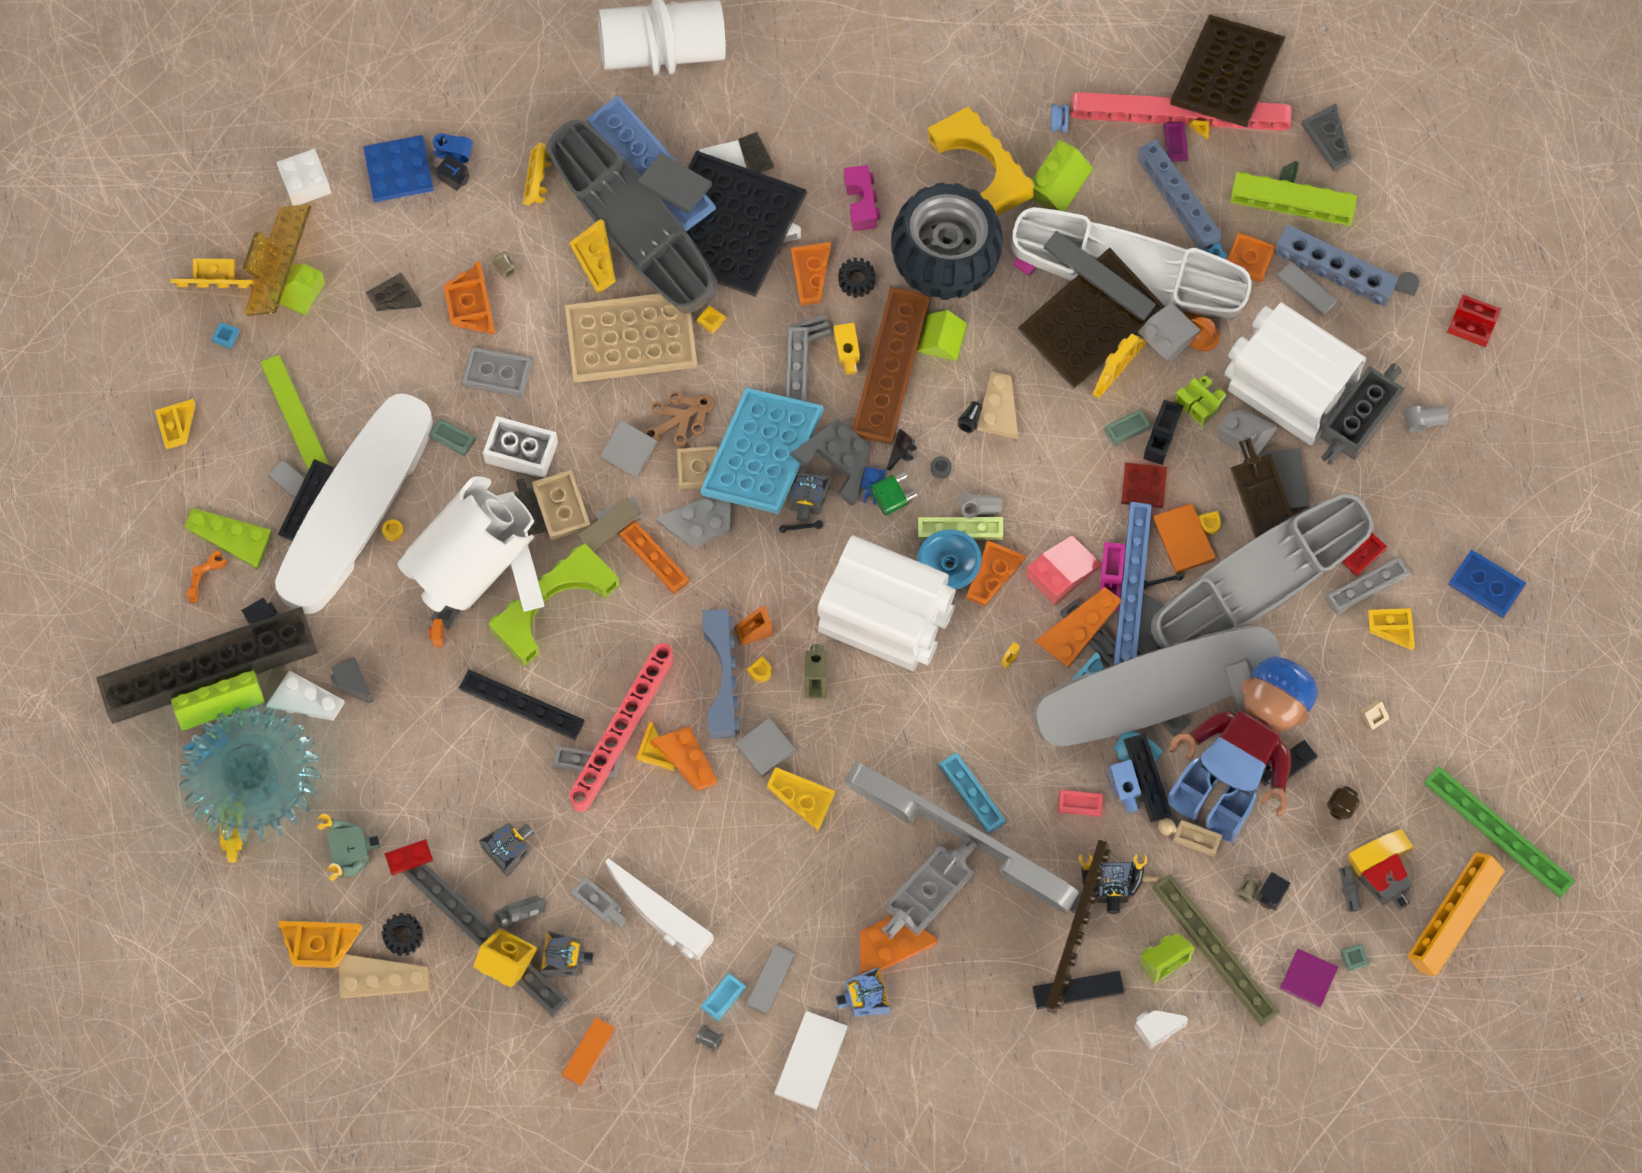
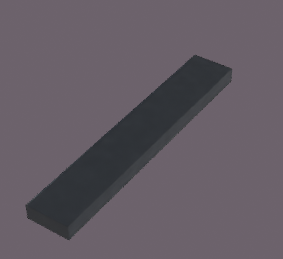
[459,669,585,740]

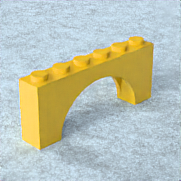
[927,106,1034,216]

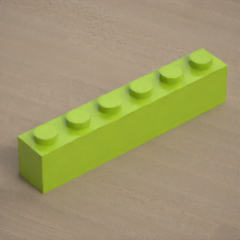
[1230,172,1358,226]

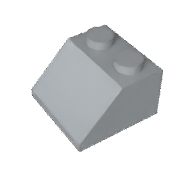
[1138,303,1201,361]
[1217,408,1278,455]

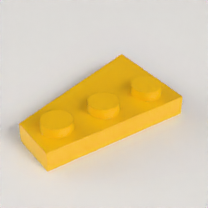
[569,219,616,293]
[767,767,835,832]

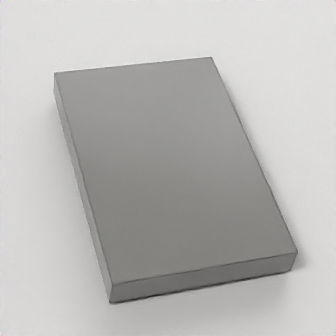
[462,347,533,398]

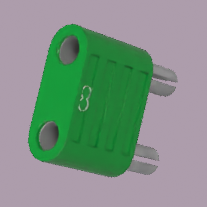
[870,472,918,516]

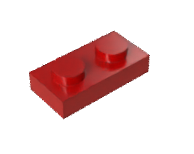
[1342,532,1387,576]
[384,839,433,876]

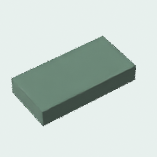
[1104,409,1151,446]
[429,418,476,457]

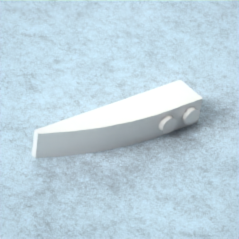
[497,492,544,612]
[605,858,714,961]

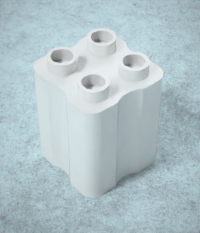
[1224,302,1366,446]
[818,535,956,671]

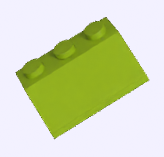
[1031,140,1093,212]

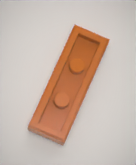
[562,1017,615,1087]

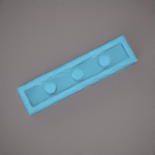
[939,752,1006,834]

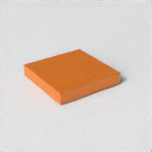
[1226,232,1276,283]

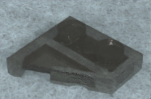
[366,273,422,311]

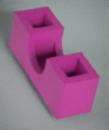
[844,165,881,231]

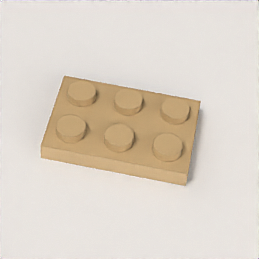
[531,470,591,540]

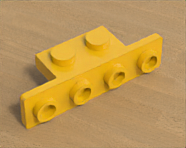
[170,258,255,288]

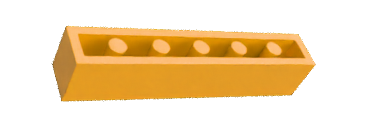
[1407,852,1505,977]

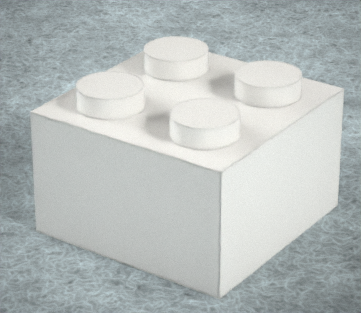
[276,149,331,207]

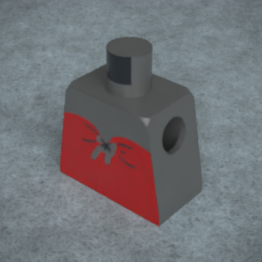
[1359,853,1411,910]

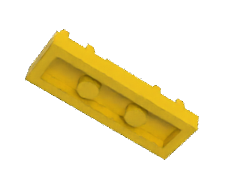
[522,142,551,206]

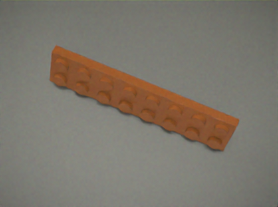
[853,286,931,445]

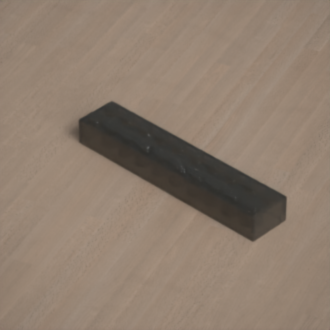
[96,606,318,724]

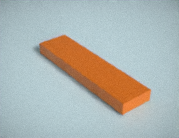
[619,521,690,595]

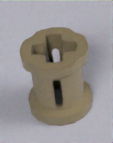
[492,251,518,279]
[1234,874,1262,904]

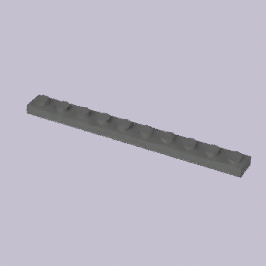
[402,864,569,1017]

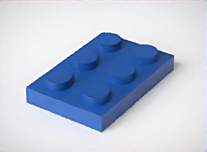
[1448,549,1526,618]

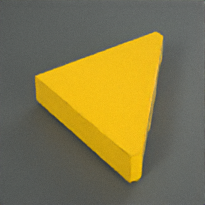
[636,721,675,771]

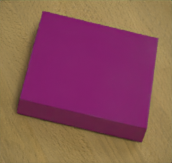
[1280,948,1338,1008]

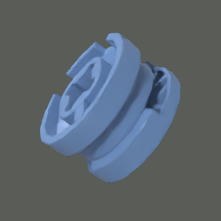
[1051,104,1068,133]

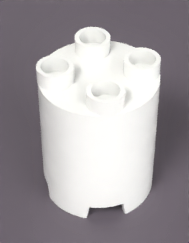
[398,476,534,612]

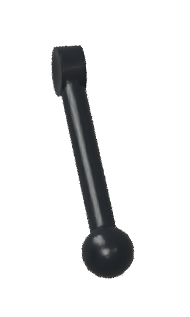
[779,520,823,533]
[1143,573,1184,589]

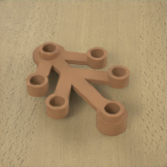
[643,391,714,447]

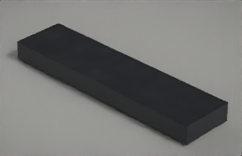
[278,459,334,542]
[1124,733,1172,823]
[1032,971,1124,1009]

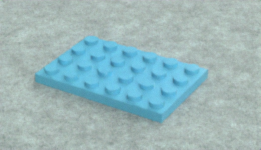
[700,388,824,514]

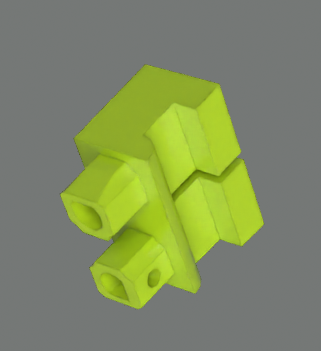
[1174,375,1226,427]

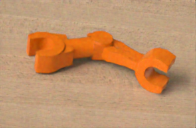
[187,550,227,603]

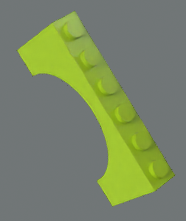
[488,543,620,666]

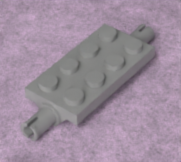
[882,837,977,939]

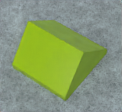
[917,310,967,361]

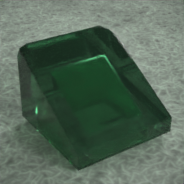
[1279,161,1299,183]

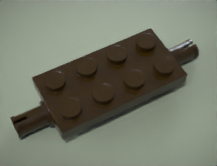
[1230,438,1293,538]

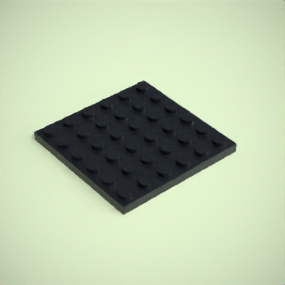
[686,150,807,297]

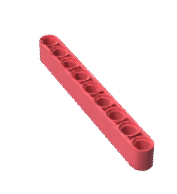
[569,643,674,812]

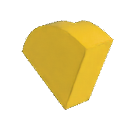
[1000,642,1020,669]

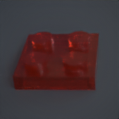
[1121,462,1167,509]

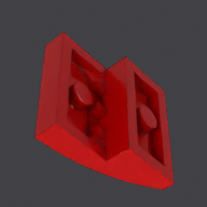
[1447,294,1501,347]

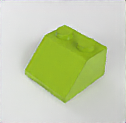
[1139,933,1195,984]

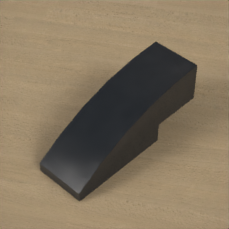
[1143,399,1184,465]

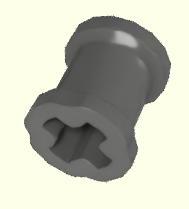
[695,1025,724,1053]

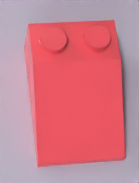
[1026,535,1102,606]

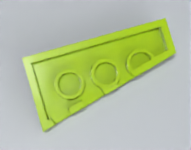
[184,508,272,570]

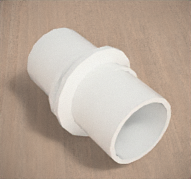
[598,0,726,76]

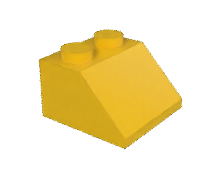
[473,928,538,988]

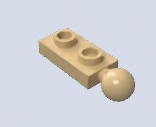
[1158,818,1222,857]

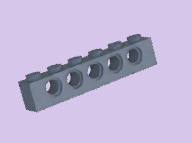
[1137,139,1221,250]
[1274,224,1399,306]

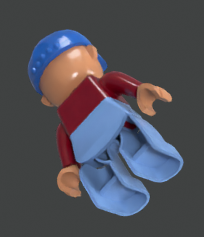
[1168,656,1318,843]

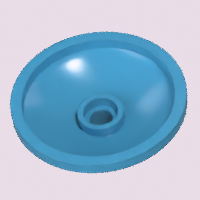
[917,530,981,589]

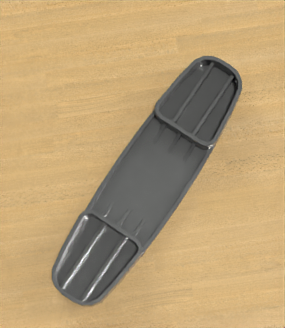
[548,120,717,313]

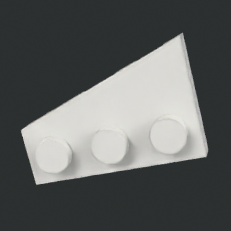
[266,671,345,720]

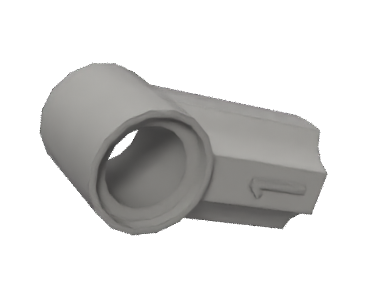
[1404,405,1449,433]
[958,492,1002,518]

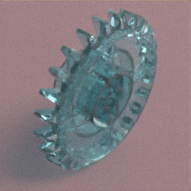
[179,706,321,843]

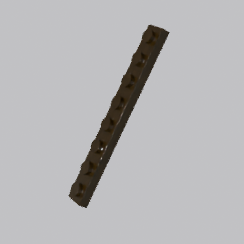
[1046,840,1111,1014]

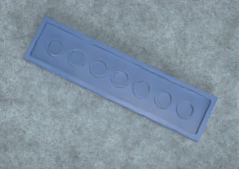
[586,95,716,231]

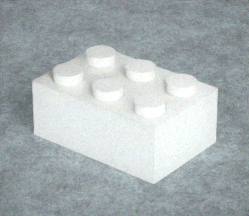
[483,416,558,479]

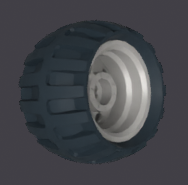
[891,183,1003,300]

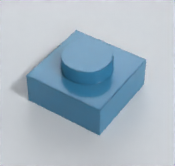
[211,322,240,349]

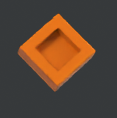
[428,619,444,647]

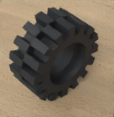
[838,257,875,298]
[382,913,423,956]

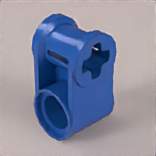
[433,133,473,163]

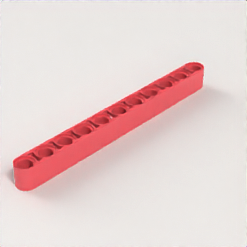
[1070,92,1291,131]

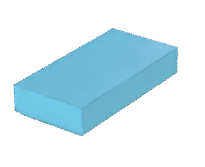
[701,973,746,1021]

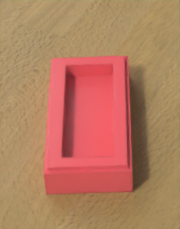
[1058,790,1103,817]

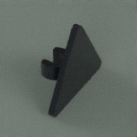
[886,429,917,471]

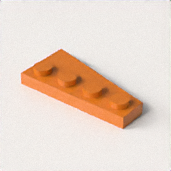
[1035,587,1122,668]

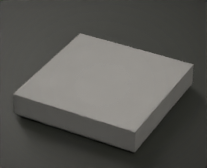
[601,420,658,477]
[735,718,796,777]

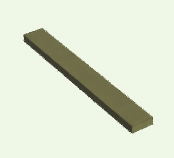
[1152,874,1280,1027]

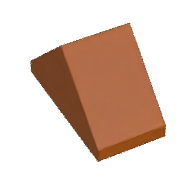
[734,606,773,645]

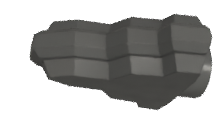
[494,895,547,928]

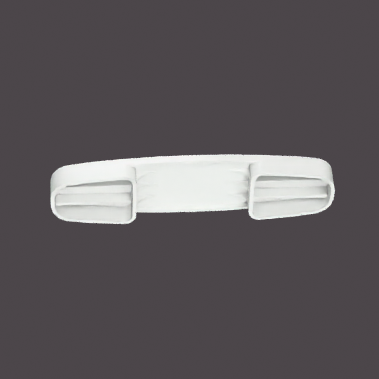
[1011,207,1252,319]
[275,393,434,614]

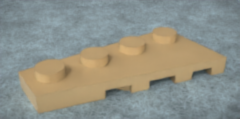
[339,955,430,998]

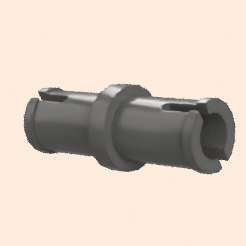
[1338,866,1362,912]

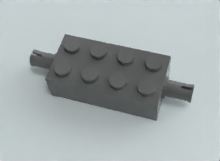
[1320,363,1404,465]

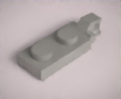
[570,877,626,928]

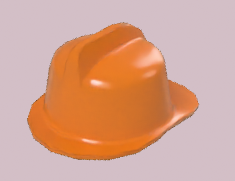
[1184,313,1220,352]

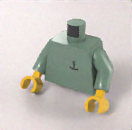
[317,814,380,881]

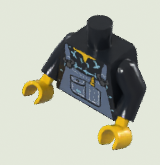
[1078,853,1147,914]

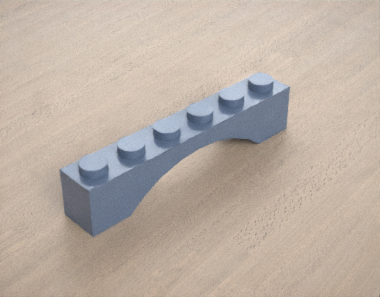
[702,609,739,739]

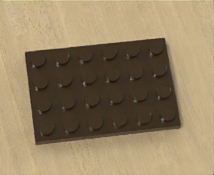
[1170,14,1285,128]
[1018,247,1165,389]

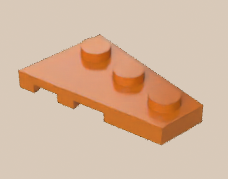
[790,242,831,306]
[965,541,1027,607]
[650,726,718,791]

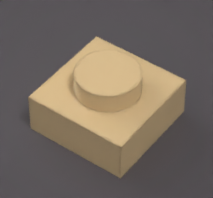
[1360,699,1389,730]

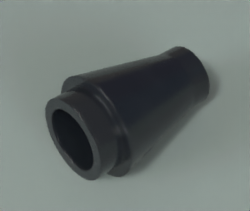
[958,401,982,433]

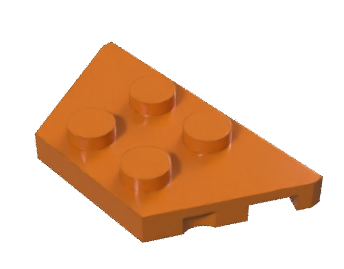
[443,261,495,335]
[860,916,938,975]

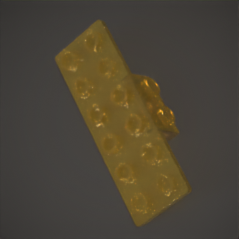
[243,204,311,316]

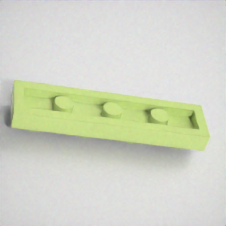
[918,517,1003,540]

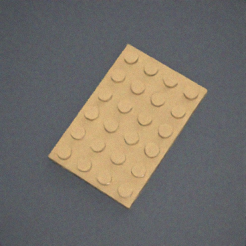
[565,294,698,383]

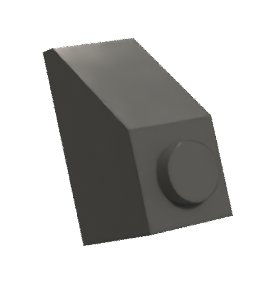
[330,657,373,703]

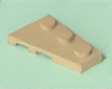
[977,371,1018,439]

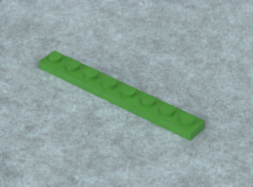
[1424,767,1575,898]

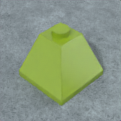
[269,264,325,316]

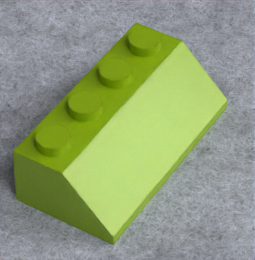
[171,670,265,731]

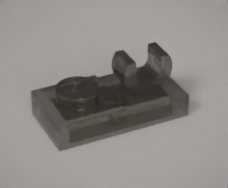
[738,132,774,173]

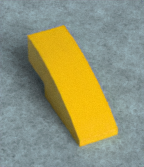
[1347,829,1414,877]

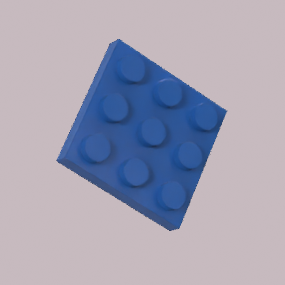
[363,135,434,203]

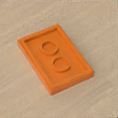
[1152,503,1216,574]

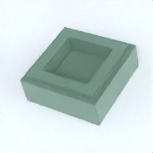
[1340,944,1370,972]

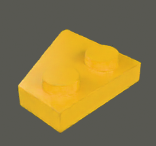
[155,399,196,450]
[1367,608,1415,650]

